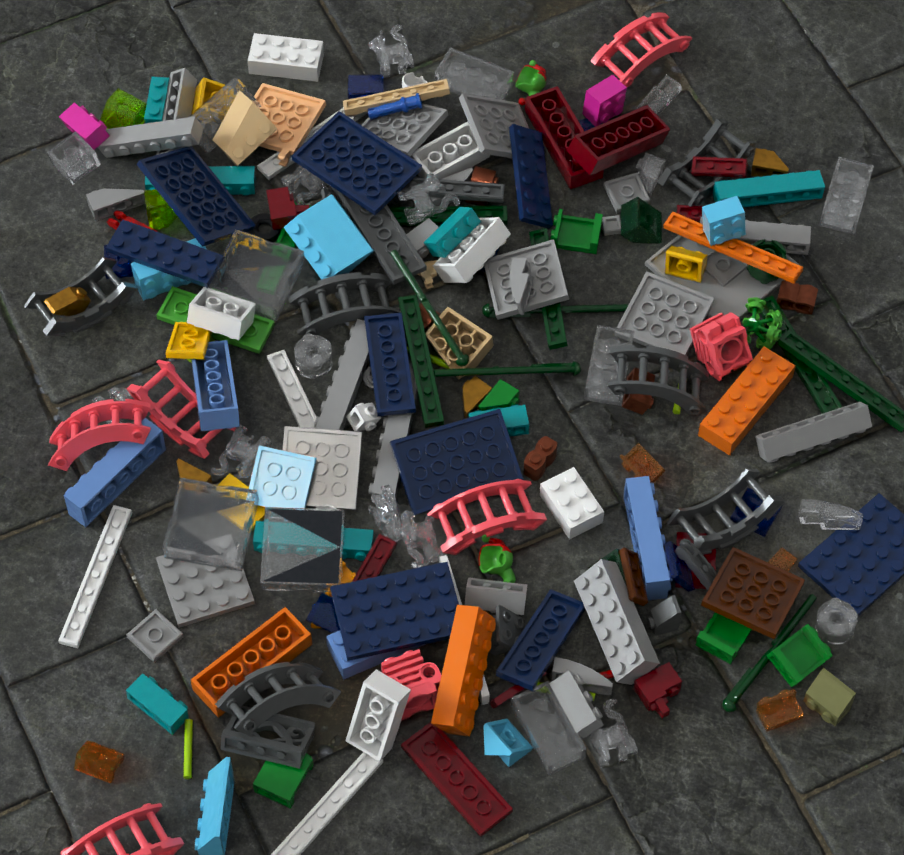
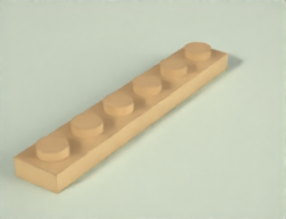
[343,79,450,116]

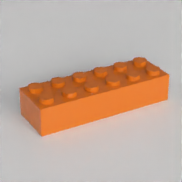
[698,346,796,455]
[431,605,496,737]
[191,607,312,718]

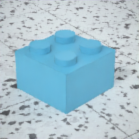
[702,196,746,246]

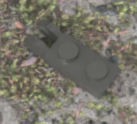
[675,538,718,590]

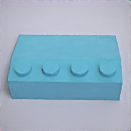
[284,194,374,280]
[195,757,235,855]

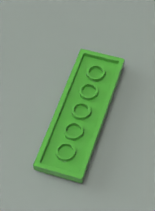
[157,286,275,354]

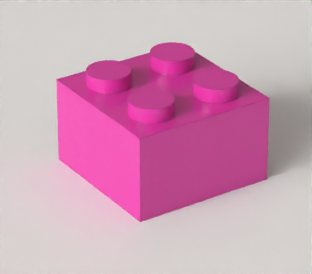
[582,75,627,126]

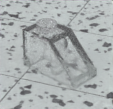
[636,153,666,197]

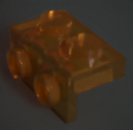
[619,443,666,483]
[756,689,804,732]
[74,740,125,783]

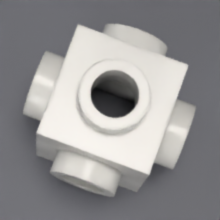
[346,402,381,432]

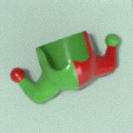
[515,60,546,105]
[479,534,516,583]

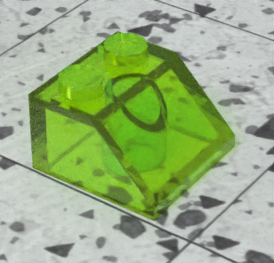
[100,88,147,129]
[144,189,178,229]

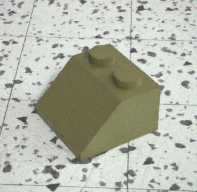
[804,668,856,726]

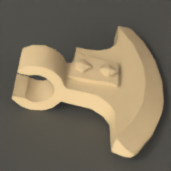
[417,260,437,289]

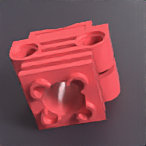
[690,312,753,381]
[381,649,441,721]

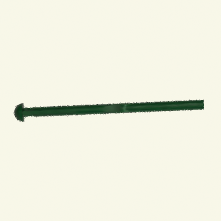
[390,250,469,367]
[482,303,629,318]
[434,361,581,377]
[722,594,817,713]

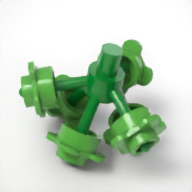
[743,297,783,349]

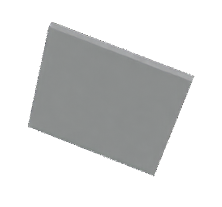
[645,235,801,320]

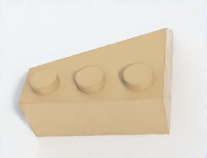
[212,90,277,166]
[425,307,494,379]

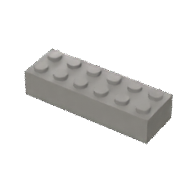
[574,559,660,685]

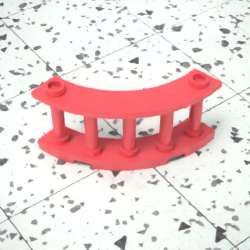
[591,12,692,87]
[126,360,236,459]
[48,399,151,471]
[427,479,547,555]
[60,803,184,855]

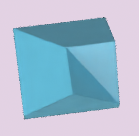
[483,719,533,767]

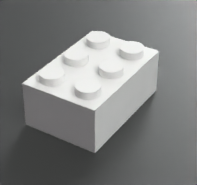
[187,287,256,340]
[540,467,604,540]

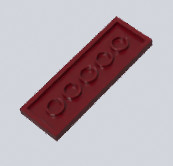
[401,722,513,837]

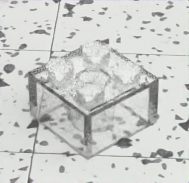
[47,132,101,185]

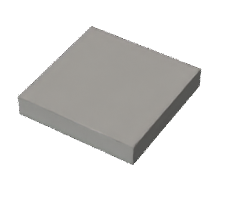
[603,173,651,214]
[126,609,184,663]

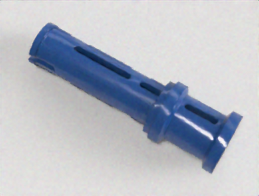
[368,93,423,120]

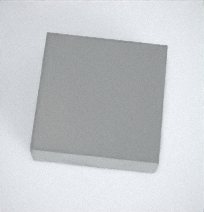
[602,215,623,236]

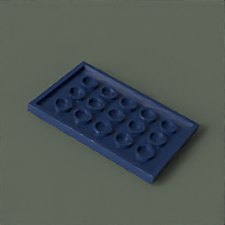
[292,111,422,215]
[137,146,256,247]
[389,409,524,516]
[798,493,904,619]
[330,562,459,661]

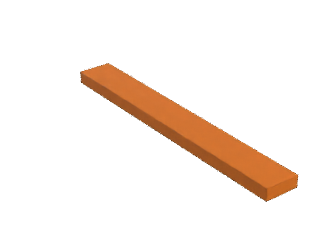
[663,212,803,284]

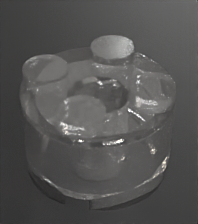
[294,333,333,379]
[815,598,858,645]

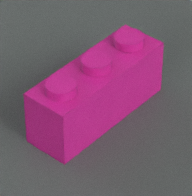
[59,103,110,150]

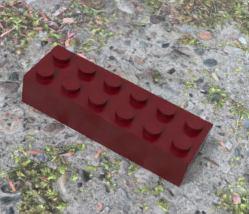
[525,86,603,190]
[567,105,670,175]

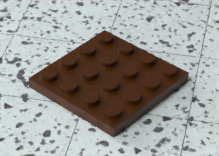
[701,547,805,640]

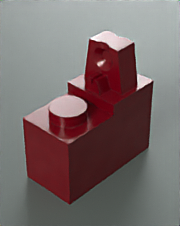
[266,187,310,230]
[633,662,682,719]

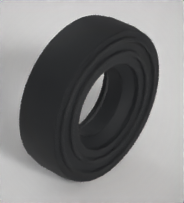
[248,213,281,244]

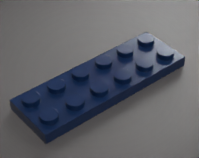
[509,124,553,229]
[106,220,224,288]
[364,312,416,417]
[496,589,585,691]

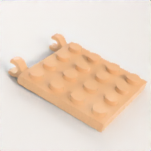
[251,83,326,167]

